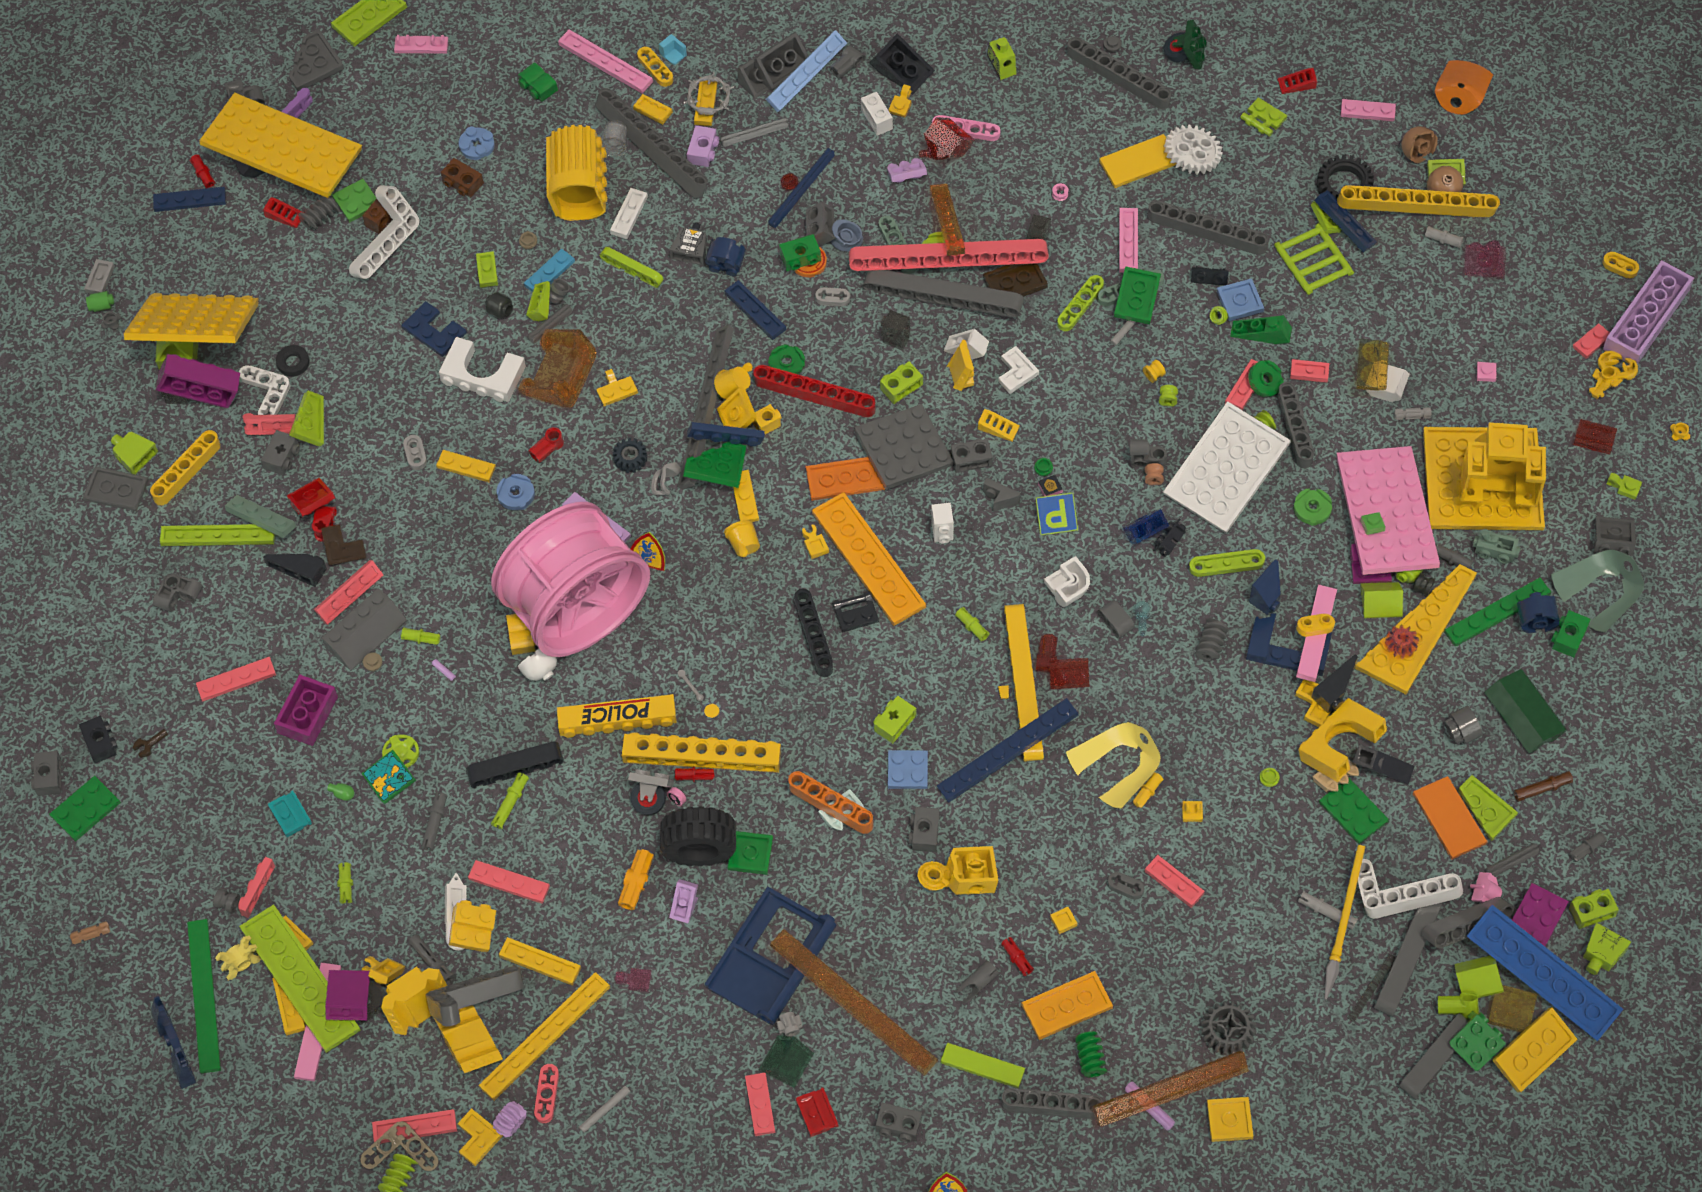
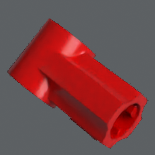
[528,427,564,463]

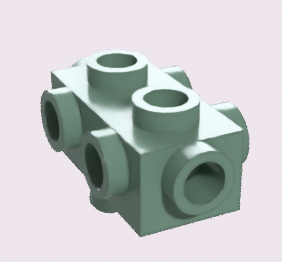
[1472,529,1520,564]

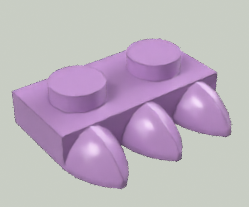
[887,158,927,182]

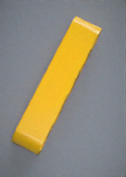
[150,430,221,505]

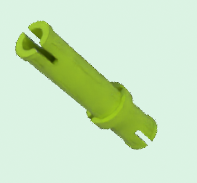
[491,773,529,829]

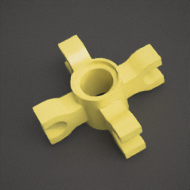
[215,936,261,980]

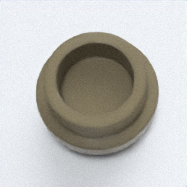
[519,231,537,249]
[363,653,382,671]

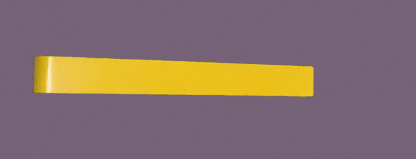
[1337,185,1500,217]
[1004,604,1044,762]

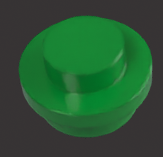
[1034,458,1053,476]

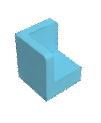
[659,34,687,65]

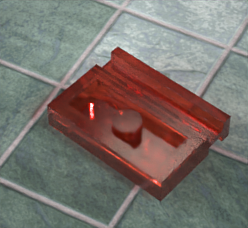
[1573,419,1617,455]
[1049,658,1089,689]

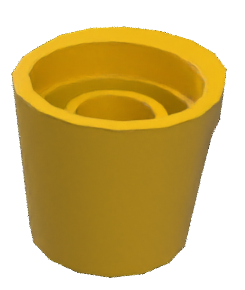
[714,363,753,400]
[724,520,760,557]

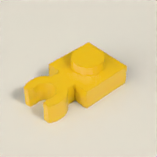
[802,524,829,559]

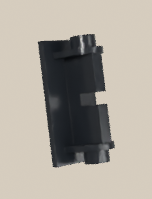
[1191,266,1229,286]
[1153,518,1186,557]

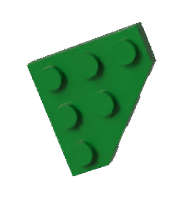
[683,442,746,488]

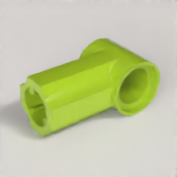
[1438,991,1479,1018]

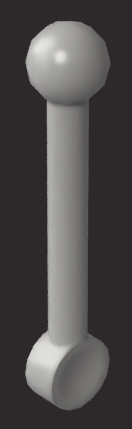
[678,670,704,701]

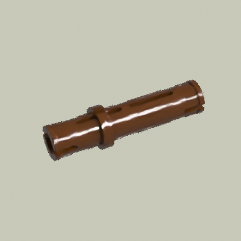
[1513,771,1573,802]

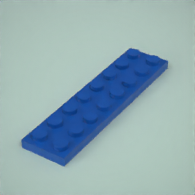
[1467,905,1623,1041]

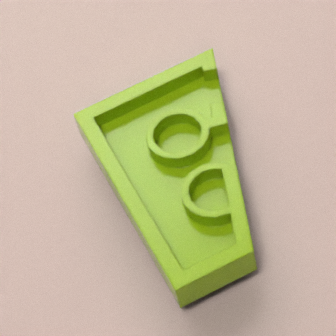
[289,390,324,446]
[1458,775,1518,842]

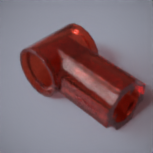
[1036,634,1058,673]

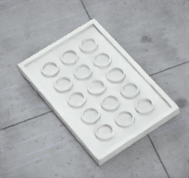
[1163,401,1291,534]

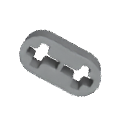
[815,287,850,306]

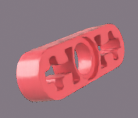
[534,1064,559,1123]

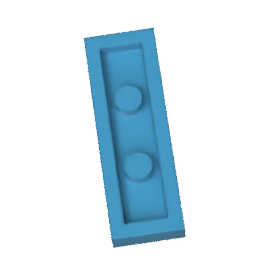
[524,249,575,293]

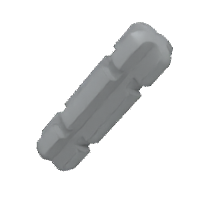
[1394,407,1432,420]

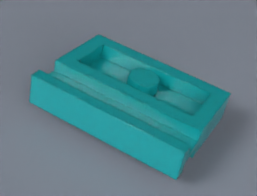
[268,790,312,837]

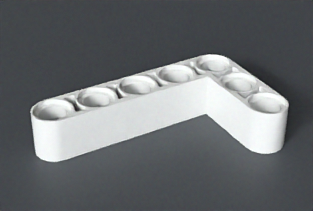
[349,185,419,279]
[1358,859,1463,919]

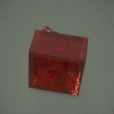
[919,117,975,160]

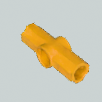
[618,849,654,910]

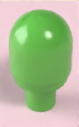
[327,783,354,801]

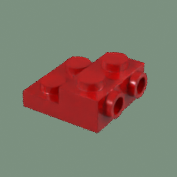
[287,478,335,517]

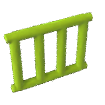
[1274,223,1354,295]

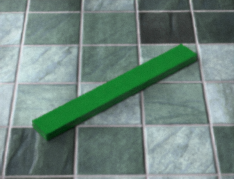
[187,919,221,1074]

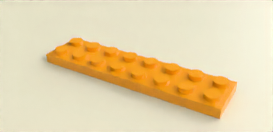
[812,492,926,626]

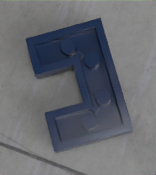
[401,301,467,357]

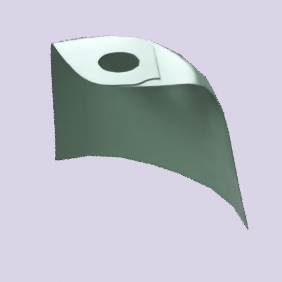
[1551,550,1644,632]

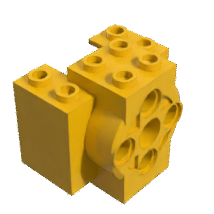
[1461,422,1546,507]

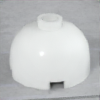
[518,649,557,681]

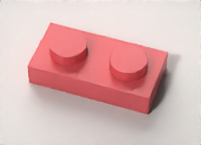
[1573,323,1610,359]
[1290,359,1329,383]

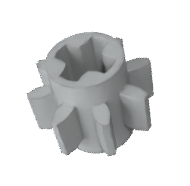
[777,1012,803,1037]

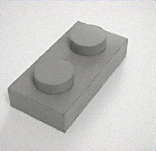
[84,259,115,294]

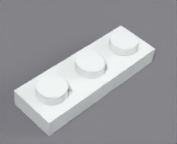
[610,188,648,239]

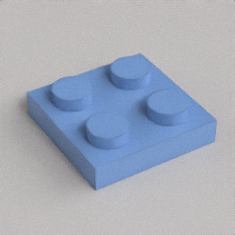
[1217,279,1264,321]
[888,750,928,789]

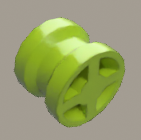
[1159,385,1178,407]

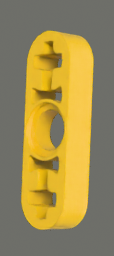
[637,47,673,87]

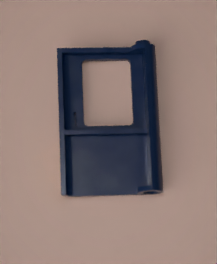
[705,886,837,1025]

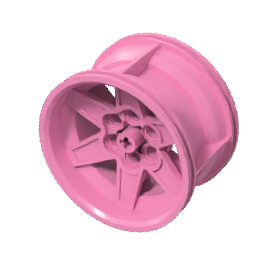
[491,502,650,657]

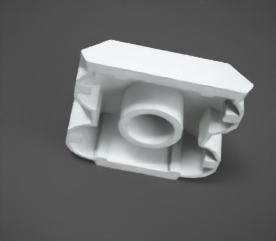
[1365,362,1409,402]

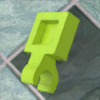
[1606,473,1642,500]

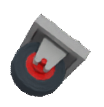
[628,769,674,815]

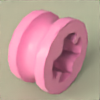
[1052,183,1068,201]

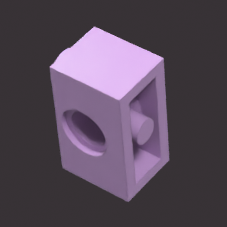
[687,125,719,167]

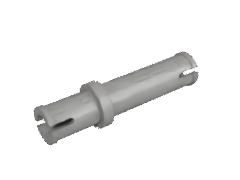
[1298,891,1358,930]

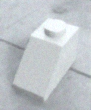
[944,329,989,359]

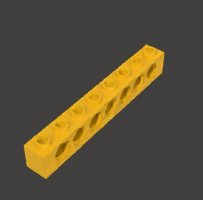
[622,733,781,773]

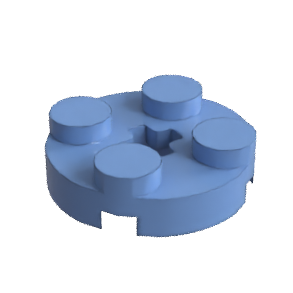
[459,126,495,160]
[496,474,535,510]

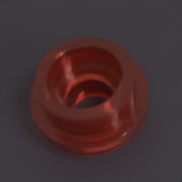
[781,173,799,190]

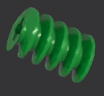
[1075,1031,1107,1078]

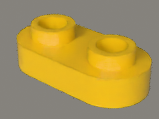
[1603,252,1639,278]
[1296,614,1335,637]

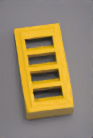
[978,409,1020,442]

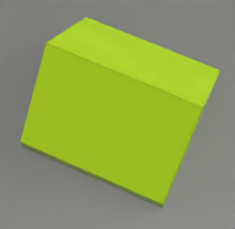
[1360,582,1403,618]
[1454,955,1504,998]

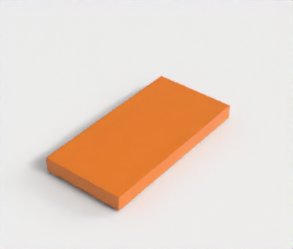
[806,457,885,501]
[1413,776,1487,860]

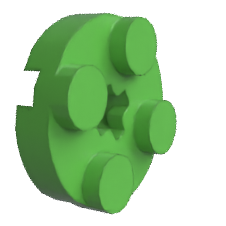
[1294,489,1332,526]

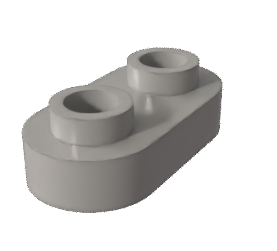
[403,435,427,470]

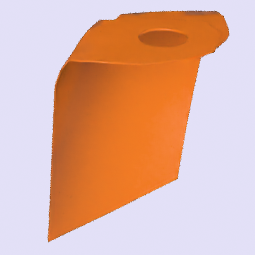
[1435,60,1493,114]

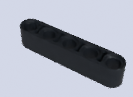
[794,588,833,677]
[466,741,564,789]

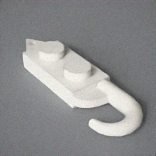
[445,873,466,951]

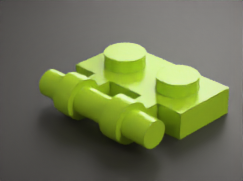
[1240,97,1287,137]

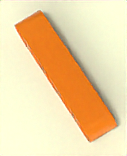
[788,771,874,834]

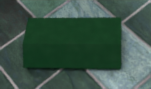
[1484,669,1567,754]

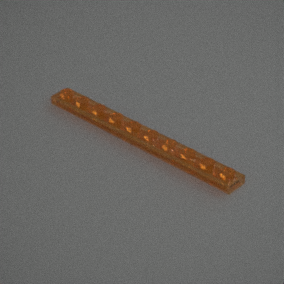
[770,929,938,1076]

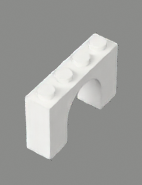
[439,337,526,402]

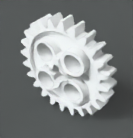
[1164,125,1222,175]

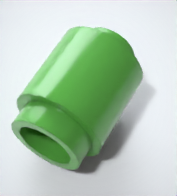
[86,291,114,312]

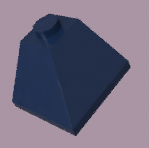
[1249,559,1281,615]

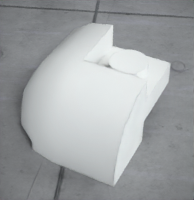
[1044,556,1090,607]

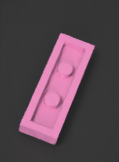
[1341,99,1396,121]

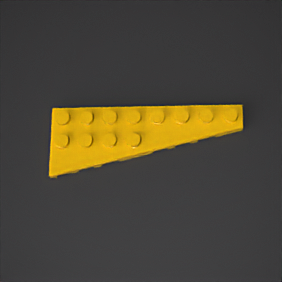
[1355,564,1477,695]

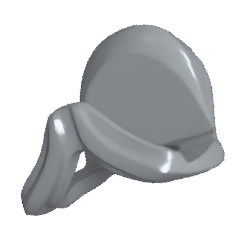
[651,462,681,495]

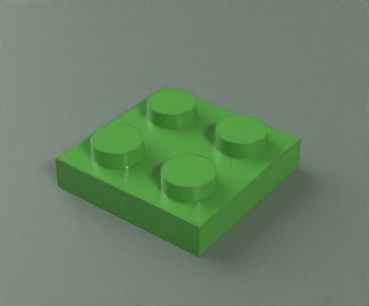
[332,179,376,223]

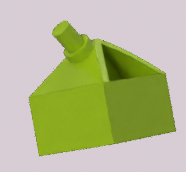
[155,341,198,370]

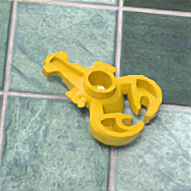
[1589,351,1638,399]

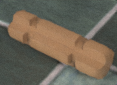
[70,921,110,944]

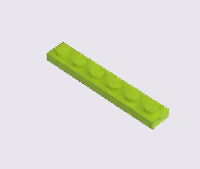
[160,524,275,546]

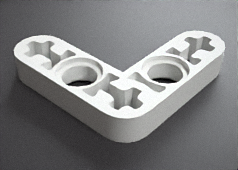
[239,366,290,415]

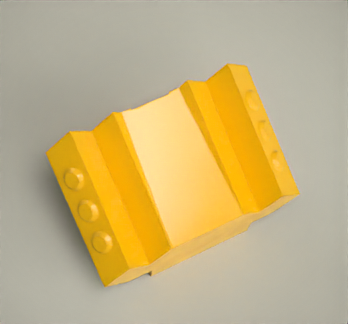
[381,967,447,1035]
[433,1005,503,1073]

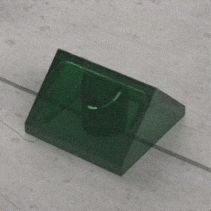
[758,1035,814,1088]

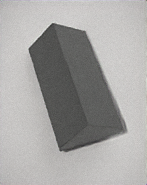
[738,32,808,99]

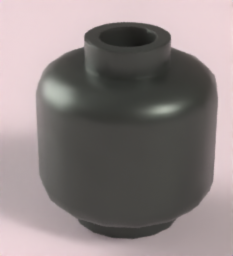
[485,292,513,319]

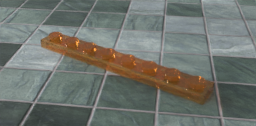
[1093,1051,1249,1127]

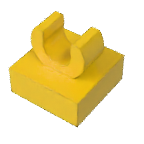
[1182,801,1203,822]

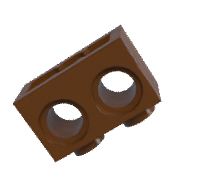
[441,158,484,198]
[362,192,398,234]

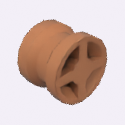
[1145,463,1164,485]

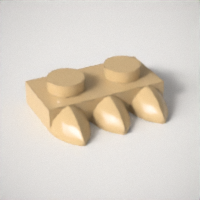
[1313,759,1359,792]

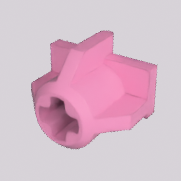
[1470,872,1502,903]

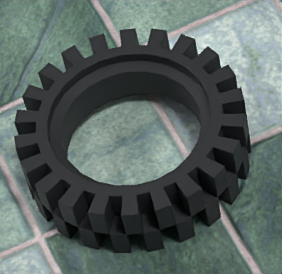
[1316,154,1374,199]

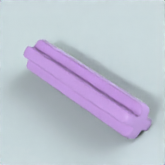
[1125,1082,1175,1130]

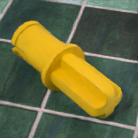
[1133,772,1163,808]

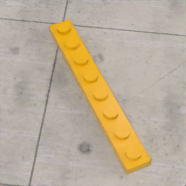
[479,972,610,1101]

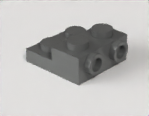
[1594,516,1636,556]

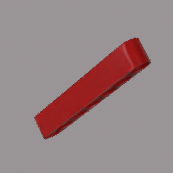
[753,365,876,417]

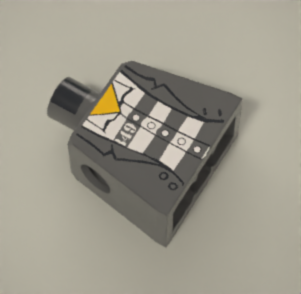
[669,223,707,266]

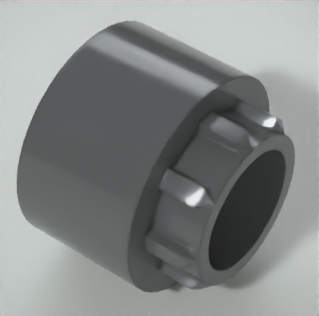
[1445,705,1483,744]

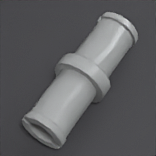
[1425,226,1463,248]

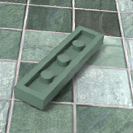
[225,495,296,538]

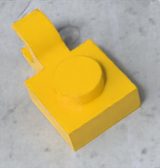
[888,84,912,118]

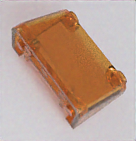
[518,329,596,408]

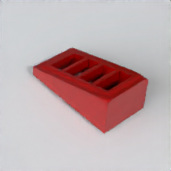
[1277,68,1317,94]
[263,197,304,228]

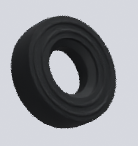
[276,345,310,377]

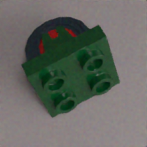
[1164,20,1207,70]

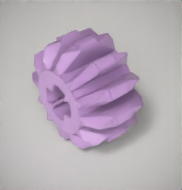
[493,1101,527,1137]

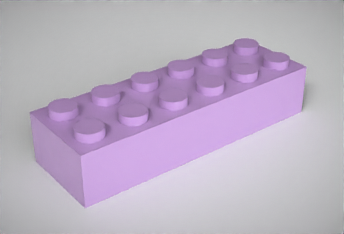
[1603,260,1694,364]

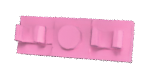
[394,35,448,54]

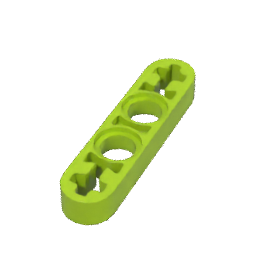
[599,247,664,288]
[1057,275,1104,331]

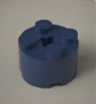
[705,237,746,277]
[1517,592,1559,633]

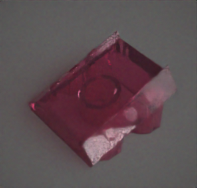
[1464,240,1506,277]

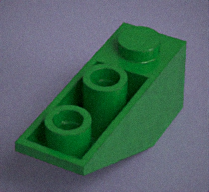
[1230,315,1292,344]

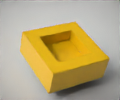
[1050,907,1077,934]

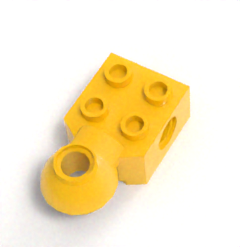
[917,846,999,895]

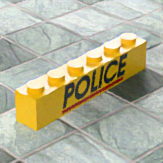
[557,694,677,738]

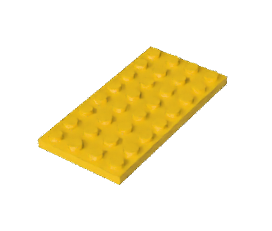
[200,92,362,198]

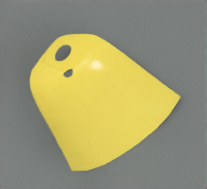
[1066,722,1160,808]

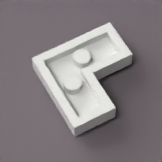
[998,346,1039,394]

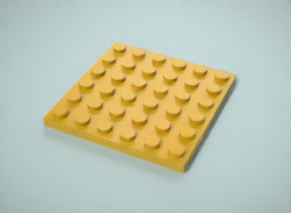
[124,293,259,343]
[1423,427,1545,530]

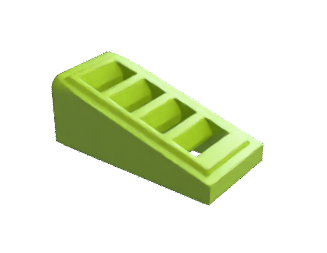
[526,281,550,322]

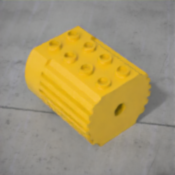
[546,125,607,221]

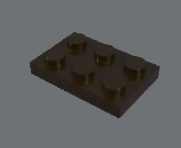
[983,263,1048,297]

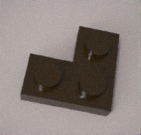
[321,524,367,565]

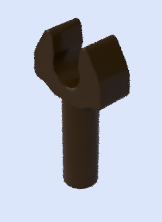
[133,729,168,758]

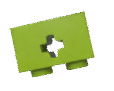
[873,696,916,744]

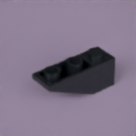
[1352,744,1415,785]

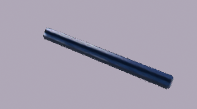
[768,148,835,228]

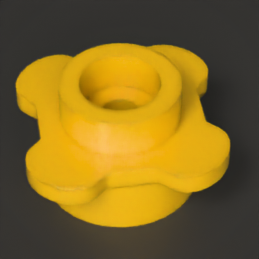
[1670,422,1690,441]

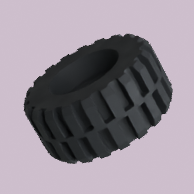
[660,806,736,866]

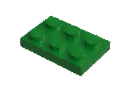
[1114,266,1161,325]
[49,775,121,842]
[1319,777,1389,845]

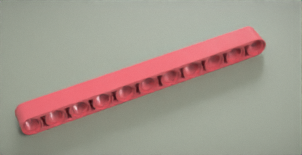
[849,239,1049,271]

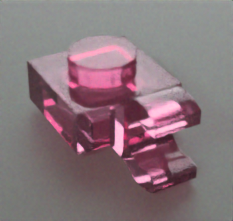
[615,968,651,992]

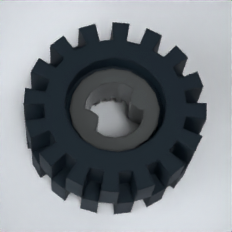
[613,438,647,473]

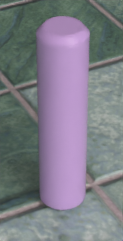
[432,659,456,681]

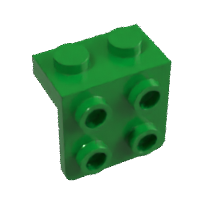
[1449,1011,1506,1071]

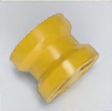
[1143,359,1166,383]

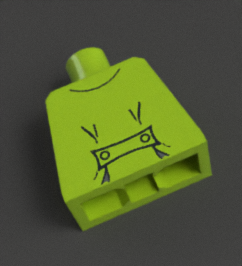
[1583,923,1631,975]

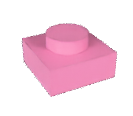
[1477,362,1496,382]

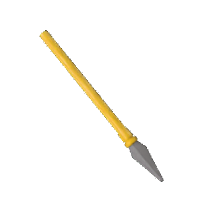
[1325,845,1366,999]

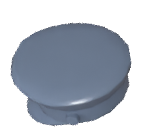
[831,219,863,252]

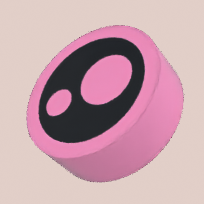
[667,787,686,807]

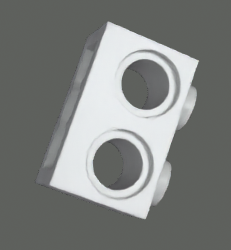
[861,92,893,136]
[932,503,954,544]

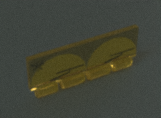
[1356,339,1389,391]

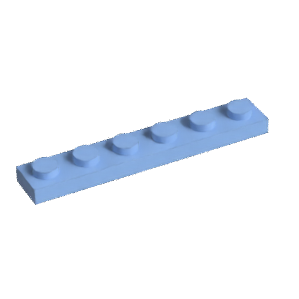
[766,30,847,112]

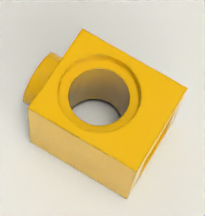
[752,404,782,434]

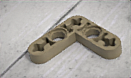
[360,1121,439,1171]

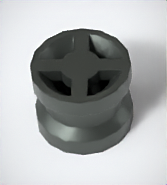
[1413,573,1435,597]

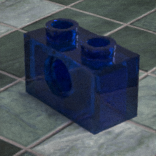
[1123,509,1170,544]

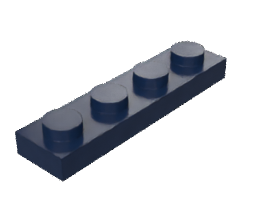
[153,187,226,212]
[1314,190,1377,253]
[724,280,786,340]
[687,422,765,446]

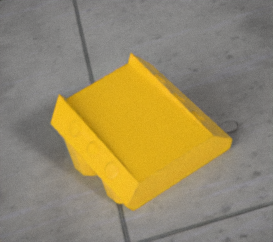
[946,340,974,391]

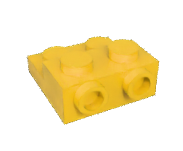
[448,900,496,952]

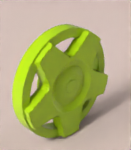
[382,735,419,768]

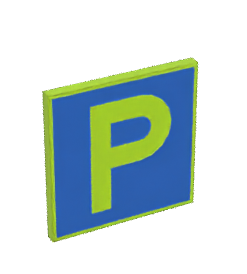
[1036,493,1078,535]

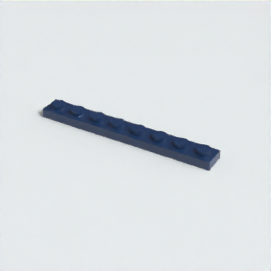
[937,698,1079,803]

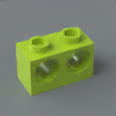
[880,361,923,404]
[1569,889,1619,929]

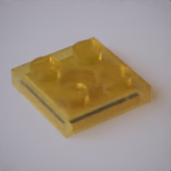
[1488,985,1538,1032]

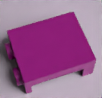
[325,970,370,1020]

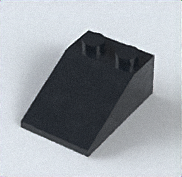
[869,33,935,95]

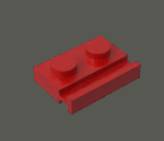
[796,1088,839,1137]

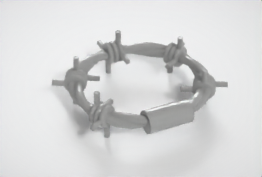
[683,72,734,115]

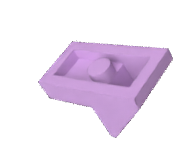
[669,879,698,923]

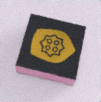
[1038,475,1063,496]

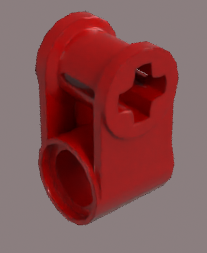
[312,506,337,542]

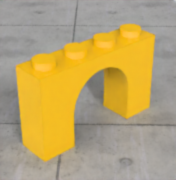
[1299,698,1387,782]

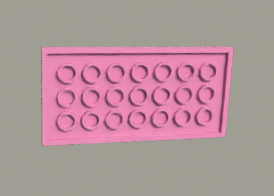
[1336,446,1440,575]

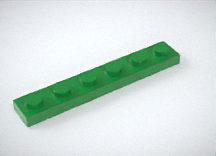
[1444,578,1551,647]

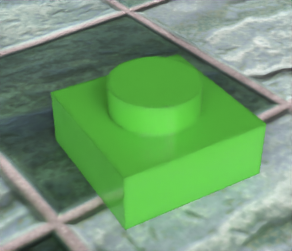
[1360,512,1386,535]

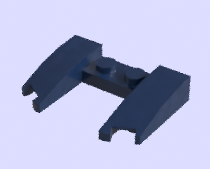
[1246,613,1332,676]
[151,996,197,1089]

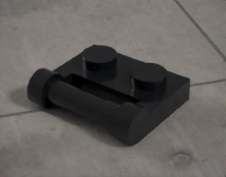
[832,591,879,633]

